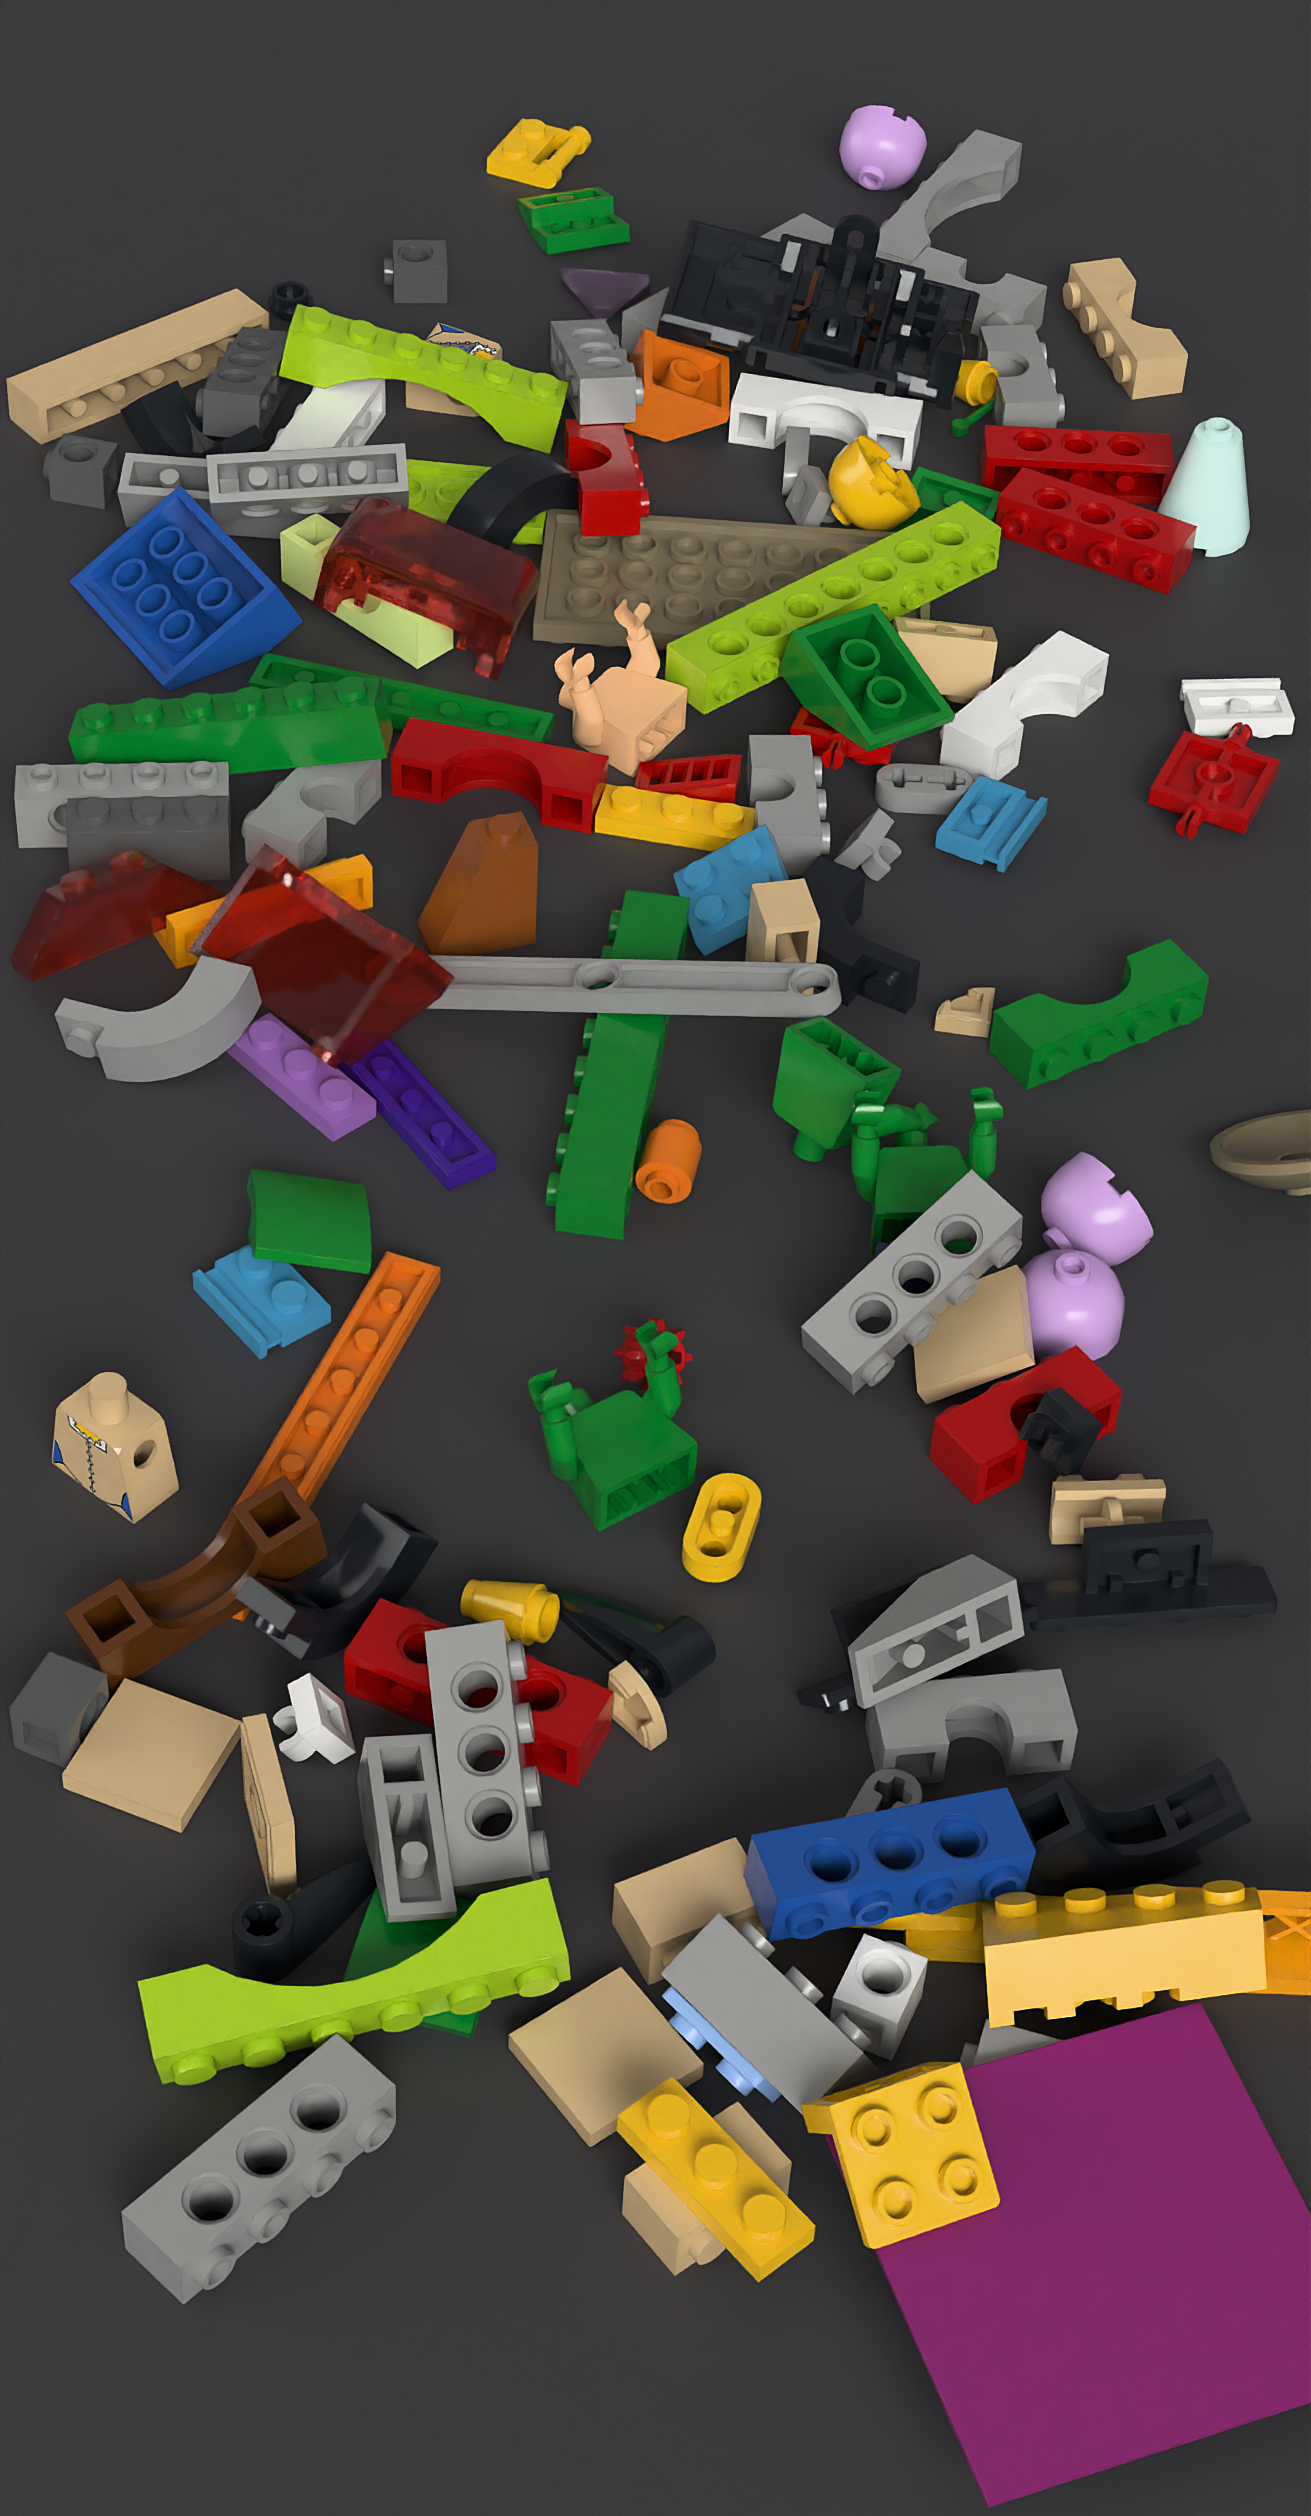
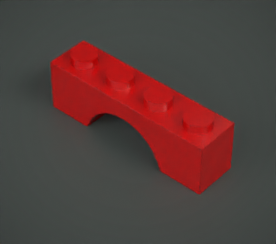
[565,419,649,537]
[391,717,609,834]

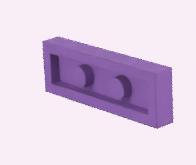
[227,1013,376,1142]

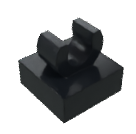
[1017,1388,1103,1476]

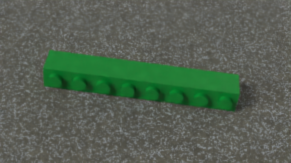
[546,889,690,1240]

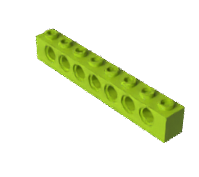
[665,501,1002,715]

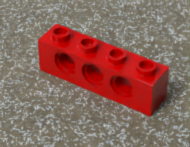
[980,425,1175,505]
[995,467,1197,595]
[344,1598,613,1787]

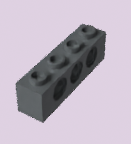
[196,327,294,438]

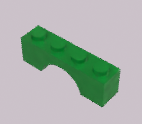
[989,939,1210,1090]

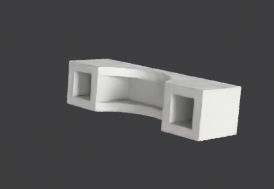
[728,373,923,471]
[939,630,1109,781]

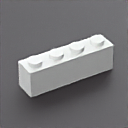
[268,379,386,451]

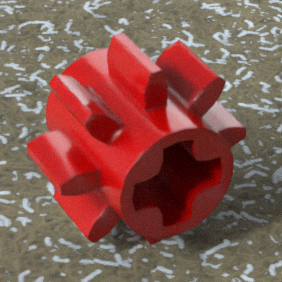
[613,1317,693,1392]

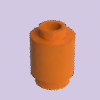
[635,1119,702,1204]

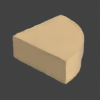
[934,987,995,1038]
[608,1660,667,1751]

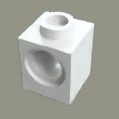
[830,1933,928,2061]

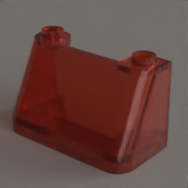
[312,496,541,681]
[188,843,455,1070]

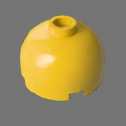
[829,434,921,531]

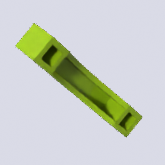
[279,304,569,454]
[137,1877,571,2086]

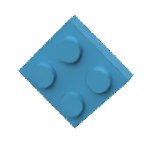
[673,824,789,956]

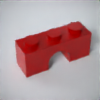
[929,1345,1123,1505]

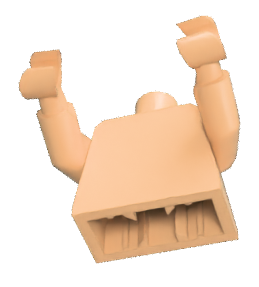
[554,599,688,778]

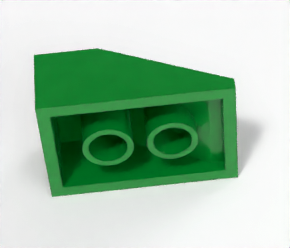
[779,603,955,752]

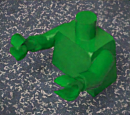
[772,1015,940,1162]
[851,1087,1003,1254]
[528,1319,698,1532]

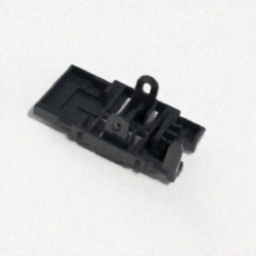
[656,214,980,411]

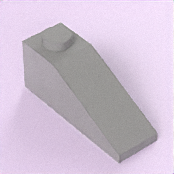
[848,1554,1025,1709]
[357,1734,457,1923]

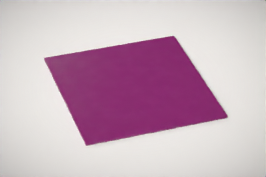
[824,2002,1311,2508]

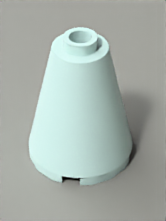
[1157,417,1250,557]

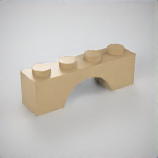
[1063,257,1188,400]

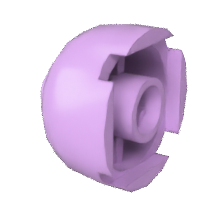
[839,105,927,191]
[1041,1152,1153,1267]
[1021,1248,1125,1361]

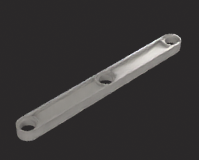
[366,954,842,1018]

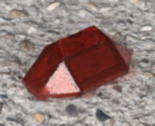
[10,850,226,982]

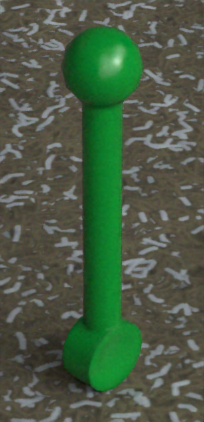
[951,398,994,437]

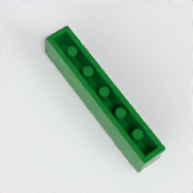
[68,676,393,775]

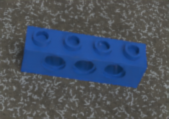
[743,1787,1036,1942]

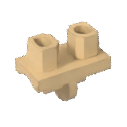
[1049,1474,1166,1545]

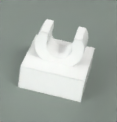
[273,1673,356,1764]

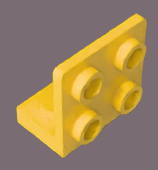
[800,2062,1000,2249]

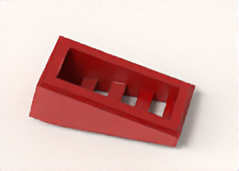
[634,754,743,804]

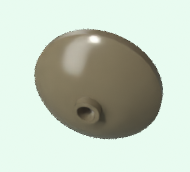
[1209,1110,1311,1196]

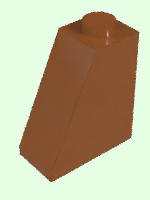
[417,811,538,956]

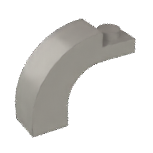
[54,955,262,1082]

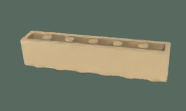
[6,288,269,445]

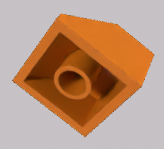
[623,328,730,443]

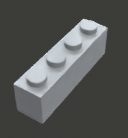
[117,453,321,539]

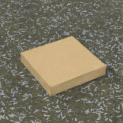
[914,1264,1035,1404]
[62,1678,241,1833]
[240,1713,297,1898]
[508,1967,704,2147]

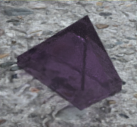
[560,267,651,321]

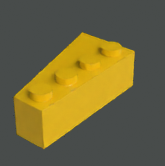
[981,1880,1267,2028]

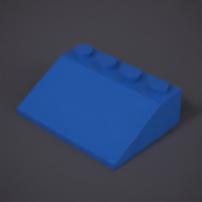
[69,486,303,691]

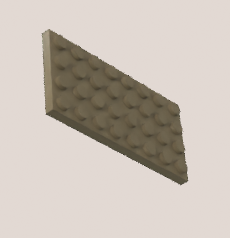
[533,509,930,651]

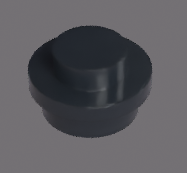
[268,281,313,322]

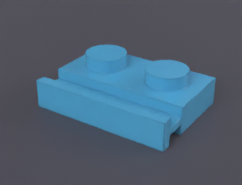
[935,775,1048,873]
[192,1244,331,1359]

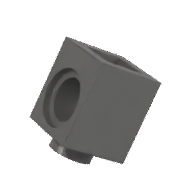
[384,240,448,303]
[43,434,120,510]
[9,1651,109,1768]

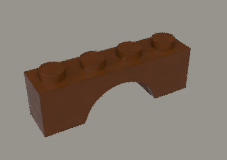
[64,1475,328,1694]

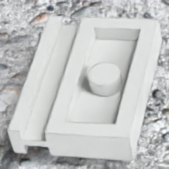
[1179,678,1295,739]

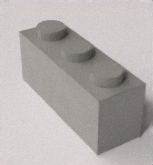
[660,1912,879,2115]

